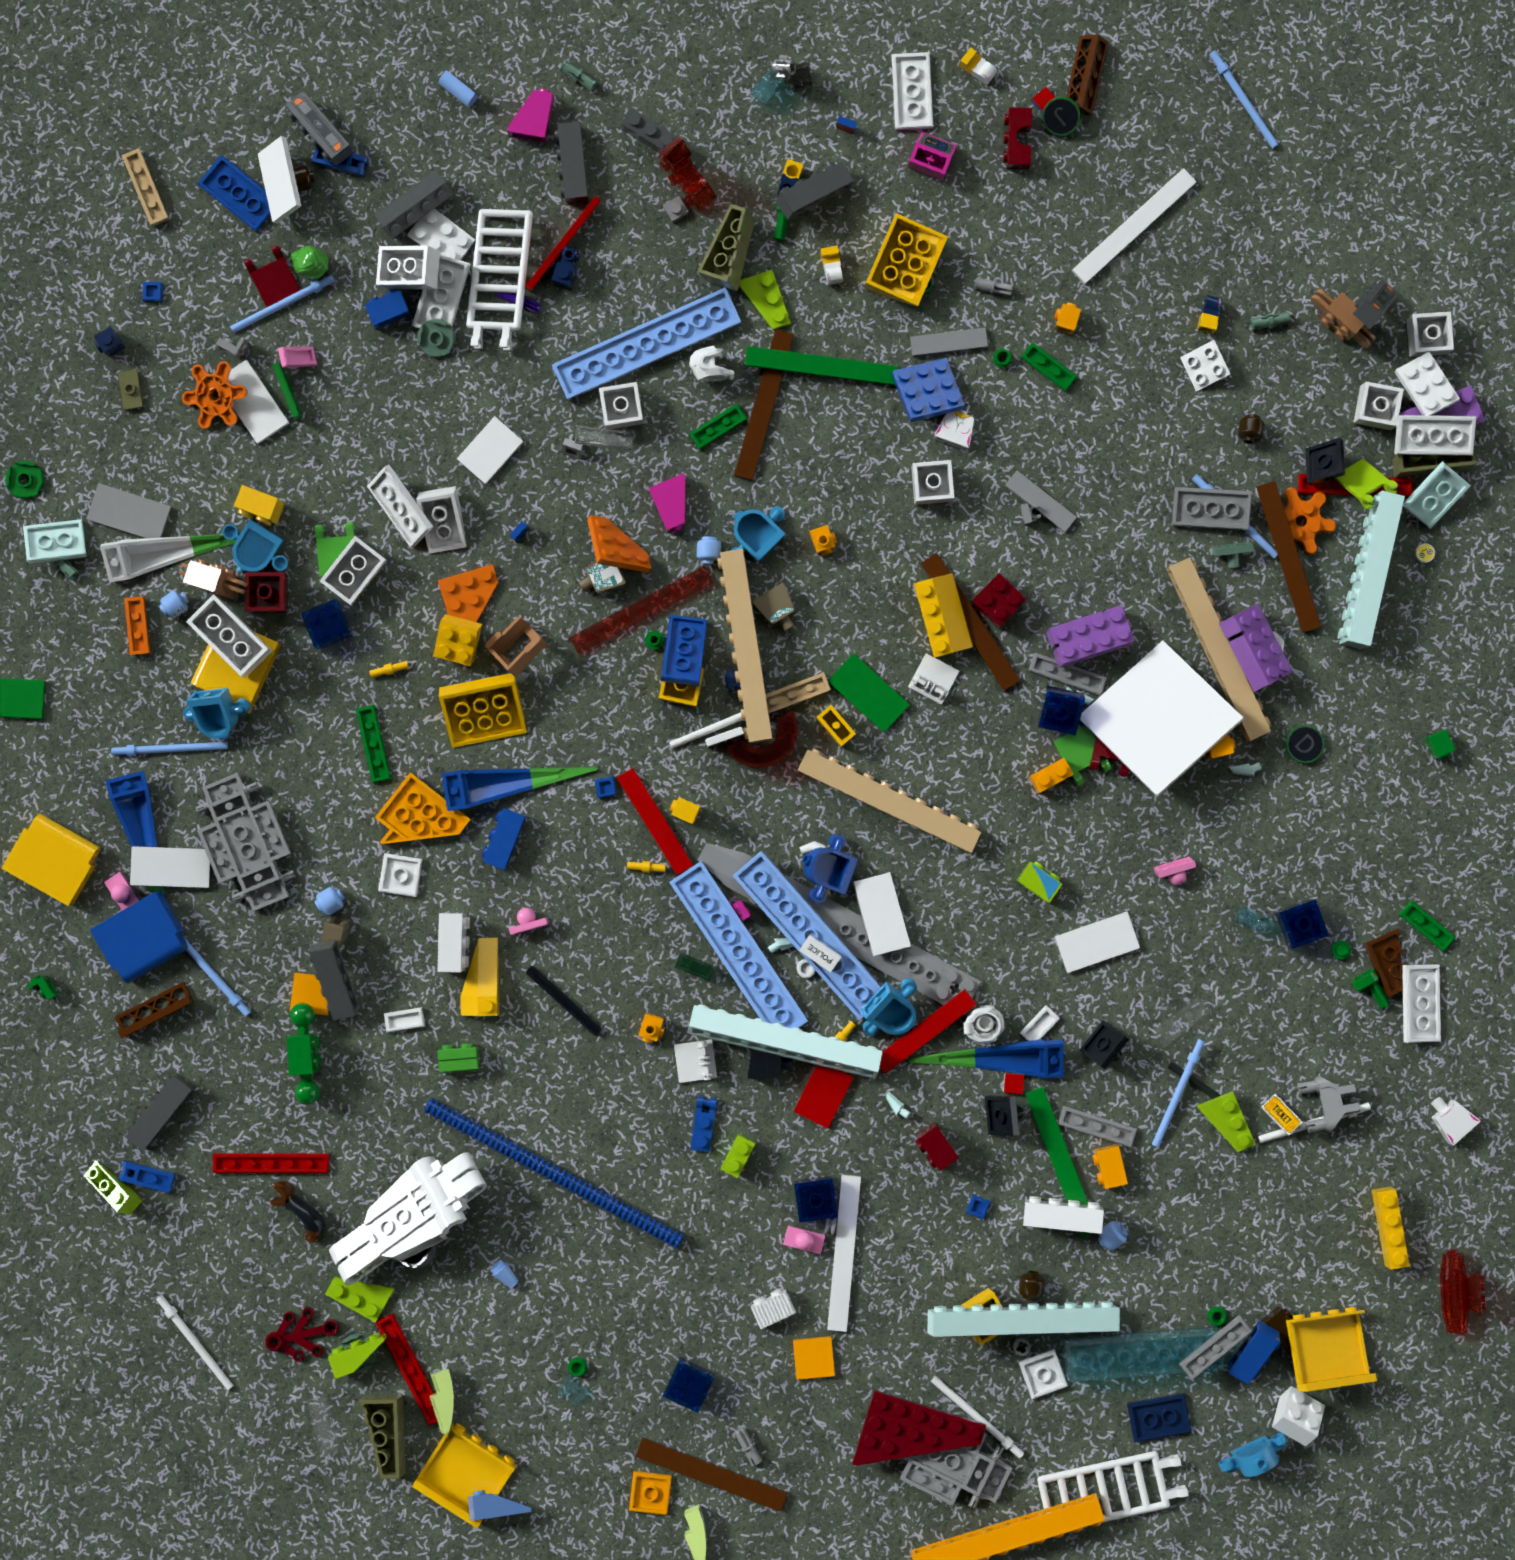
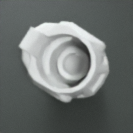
[689,346,734,382]
[963,1005,1004,1044]

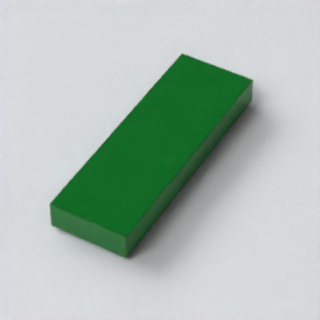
[1020,342,1077,392]
[272,362,303,421]
[689,404,747,450]
[1398,900,1456,952]

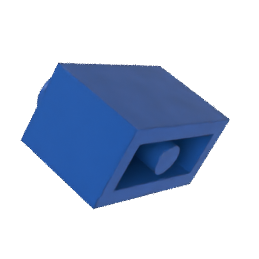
[365,290,411,329]

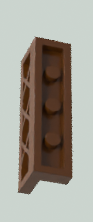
[1066,35,1109,115]
[115,982,194,1038]

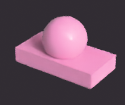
[278,347,317,369]
[1154,857,1196,885]
[104,872,140,910]
[509,908,549,935]
[783,1225,825,1254]

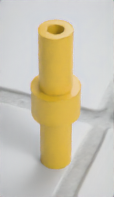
[369,661,409,678]
[627,861,666,873]
[835,1021,857,1042]

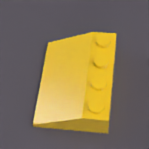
[863,213,948,307]
[439,673,527,748]

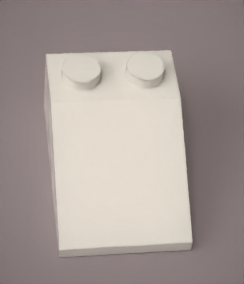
[416,486,467,553]

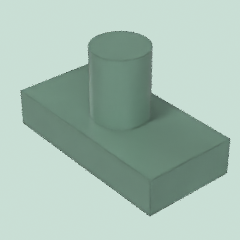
[1211,542,1254,568]

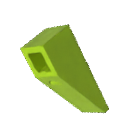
[84,1161,142,1215]
[328,1333,387,1379]

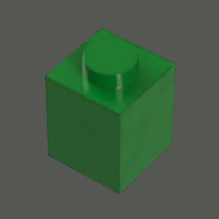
[1424,729,1456,760]

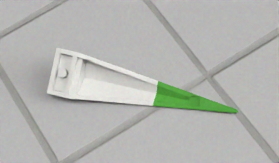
[100,534,236,582]

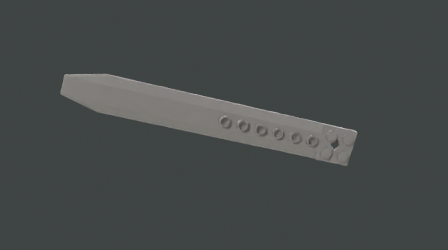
[698,843,981,1005]

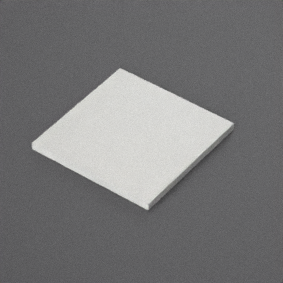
[1078,641,1244,797]

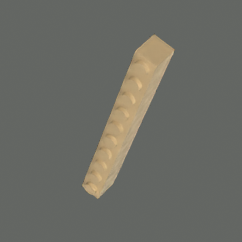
[717,549,773,744]
[1166,557,1271,742]
[797,748,981,853]

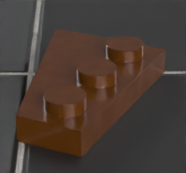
[1363,928,1403,997]

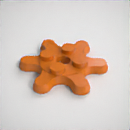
[182,361,248,429]
[1265,487,1336,555]

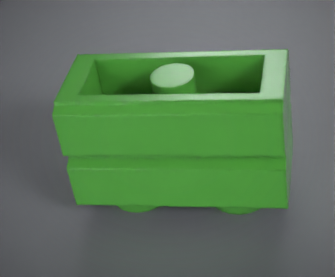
[437,1043,480,1073]

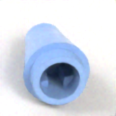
[490,1260,518,1289]

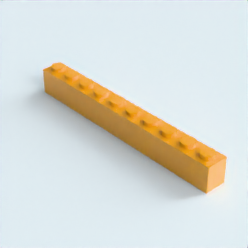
[911,1493,1105,1560]

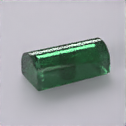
[674,953,716,982]

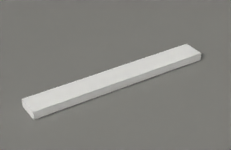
[1072,168,1196,285]
[827,1174,861,1332]

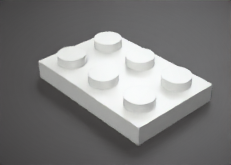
[407,209,476,260]
[1395,352,1460,415]

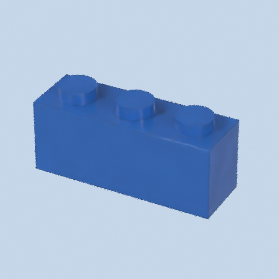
[481,808,527,870]
[1228,1320,1281,1385]

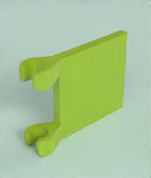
[1334,458,1398,510]

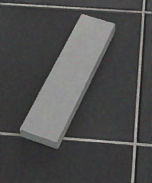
[910,328,988,357]
[1005,471,1077,533]
[1028,653,1107,696]
[1057,1106,1137,1147]
[1179,1315,1253,1380]

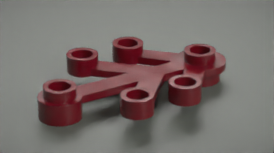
[265,1307,339,1362]

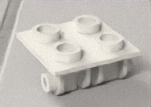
[1180,340,1231,392]
[908,653,959,705]
[674,1039,717,1083]

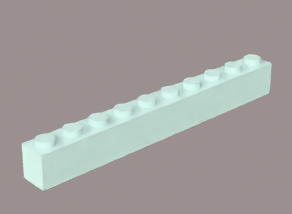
[687,1005,882,1079]
[927,1301,1120,1337]

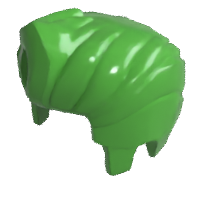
[291,245,329,280]

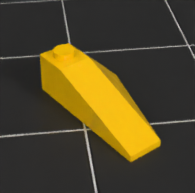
[461,938,500,1016]

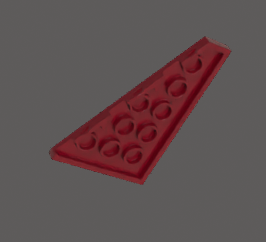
[852,1390,986,1466]

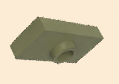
[118,369,144,411]

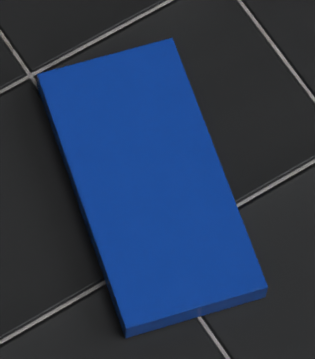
[197,155,271,233]
[661,615,708,686]

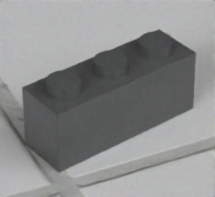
[621,108,680,160]

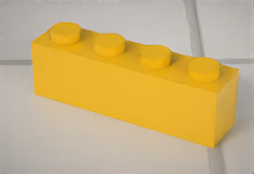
[1372,1187,1410,1270]

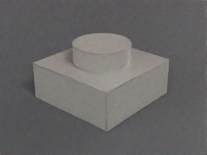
[663,196,689,223]

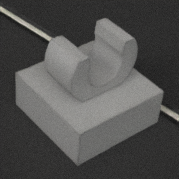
[562,434,583,459]
[1020,503,1041,525]

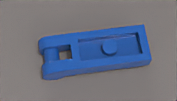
[312,148,369,178]
[690,1096,717,1152]
[118,1160,176,1193]

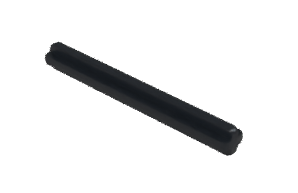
[526,966,601,1036]

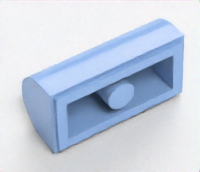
[438,70,478,108]

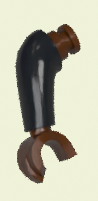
[270,1181,325,1242]

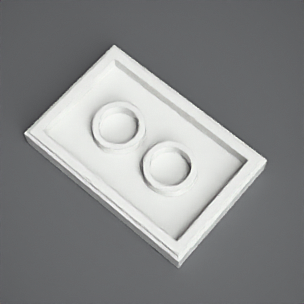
[457,416,523,484]

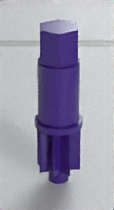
[497,292,541,314]

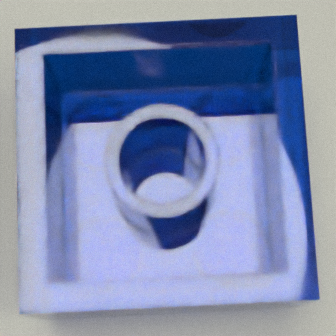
[300,599,354,650]
[1038,685,1085,735]
[1275,899,1329,949]
[794,1176,838,1223]
[662,1357,715,1413]

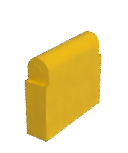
[191,632,282,714]
[1,813,101,906]

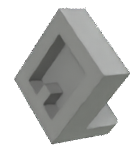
[216,337,249,359]

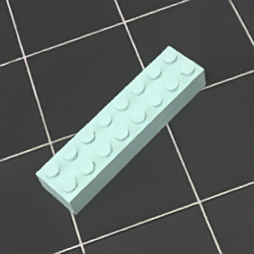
[1338,491,1405,649]

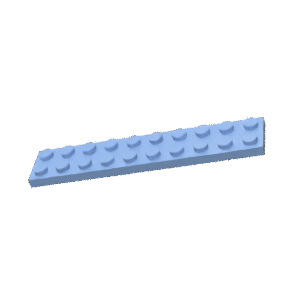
[552,288,741,400]
[733,850,881,1020]
[669,861,808,1029]

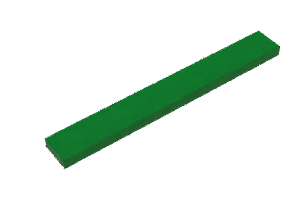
[745,346,898,386]
[1025,1086,1094,1238]

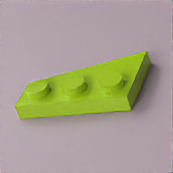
[739,270,791,330]
[1197,1091,1256,1152]
[325,1276,395,1322]

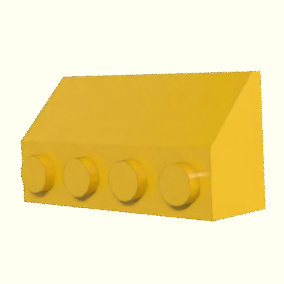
[914,573,973,658]

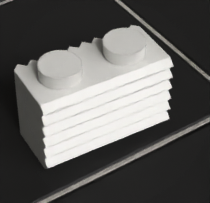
[751,1288,796,1329]

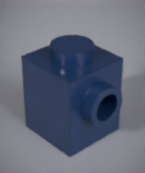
[94,327,126,357]

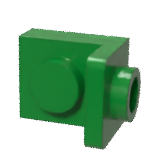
[26,975,59,1000]

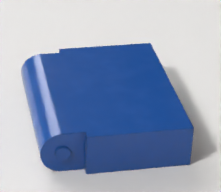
[90,890,188,984]

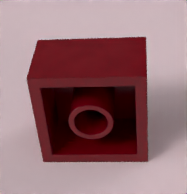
[245,572,288,613]
[971,573,1027,629]
[915,1122,959,1171]

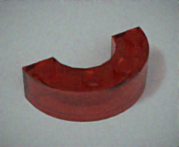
[658,137,717,211]
[726,710,798,769]

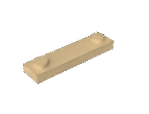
[121,148,170,227]
[766,672,831,714]

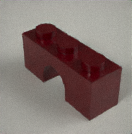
[1003,107,1032,170]

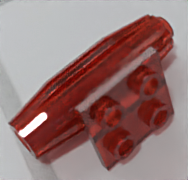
[1440,1249,1486,1334]

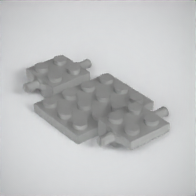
[196,773,296,911]
[881,1432,1012,1508]

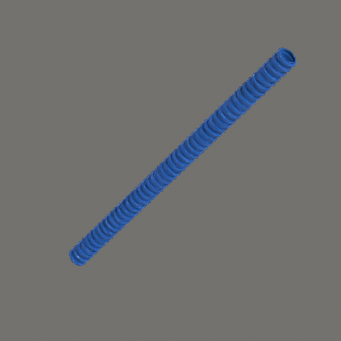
[424,1098,683,1249]

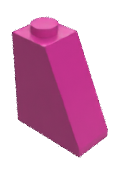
[507,89,554,143]
[649,473,686,534]

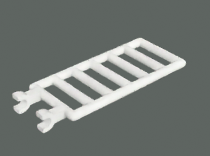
[466,209,533,351]
[1037,1451,1189,1523]

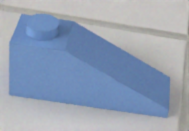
[468,1490,531,1521]

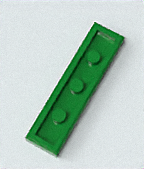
[355,705,392,783]

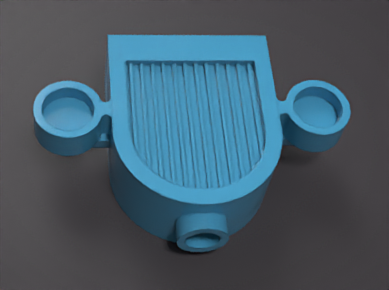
[730,506,785,563]
[222,519,289,574]
[183,688,251,740]
[861,978,917,1037]
[1218,1432,1288,1477]

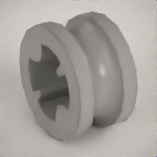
[824,1217,837,1236]
[1013,1337,1031,1356]

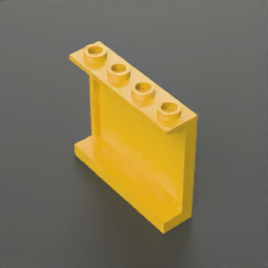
[1286,1307,1377,1392]
[412,1423,517,1528]

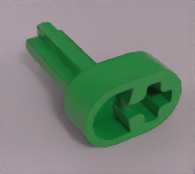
[773,204,803,241]
[1351,969,1390,1009]

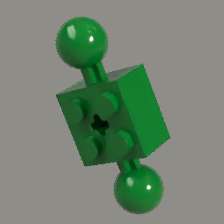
[286,1003,322,1105]

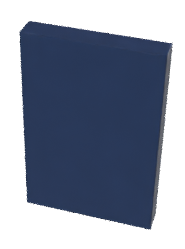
[1127,1393,1191,1443]

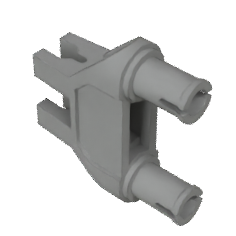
[1297,1076,1360,1133]

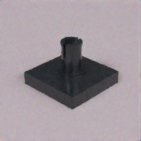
[1305,438,1345,485]
[1080,1020,1129,1070]
[984,1095,1023,1136]

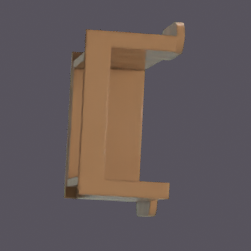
[485,616,549,678]

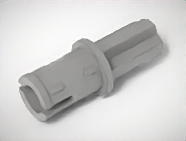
[974,277,1013,296]
[735,1427,762,1466]

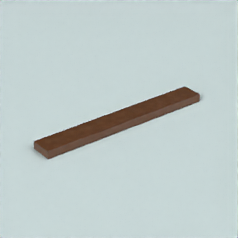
[734,329,794,481]
[1256,480,1322,633]
[920,553,1020,691]
[636,1437,787,1512]

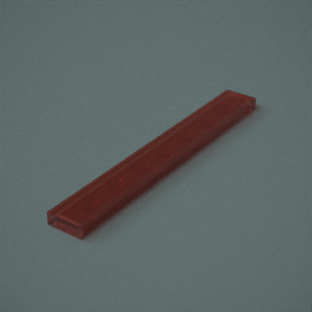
[569,566,713,655]

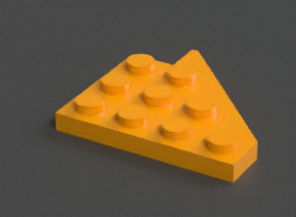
[375,772,471,844]

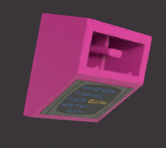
[908,132,957,181]

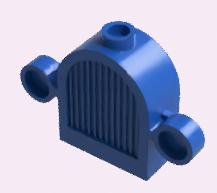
[802,834,858,904]

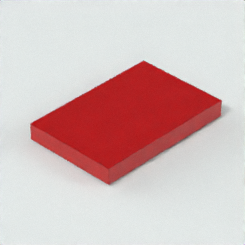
[793,1065,853,1129]

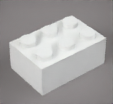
[376,246,440,289]
[320,536,387,606]
[437,913,470,972]

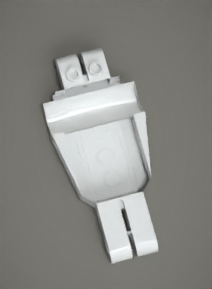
[329,1152,487,1285]

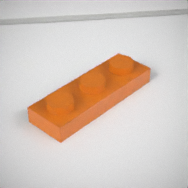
[124,596,151,656]

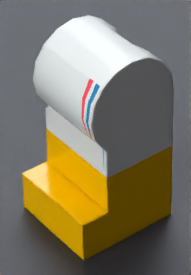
[959,47,997,84]
[820,245,843,285]

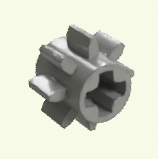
[772,55,796,80]

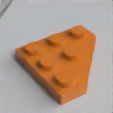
[587,515,651,573]
[438,564,499,622]

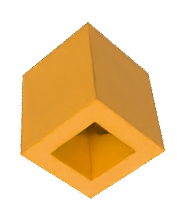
[1054,303,1081,335]
[809,525,837,556]
[638,1013,665,1044]

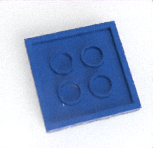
[892,358,965,422]

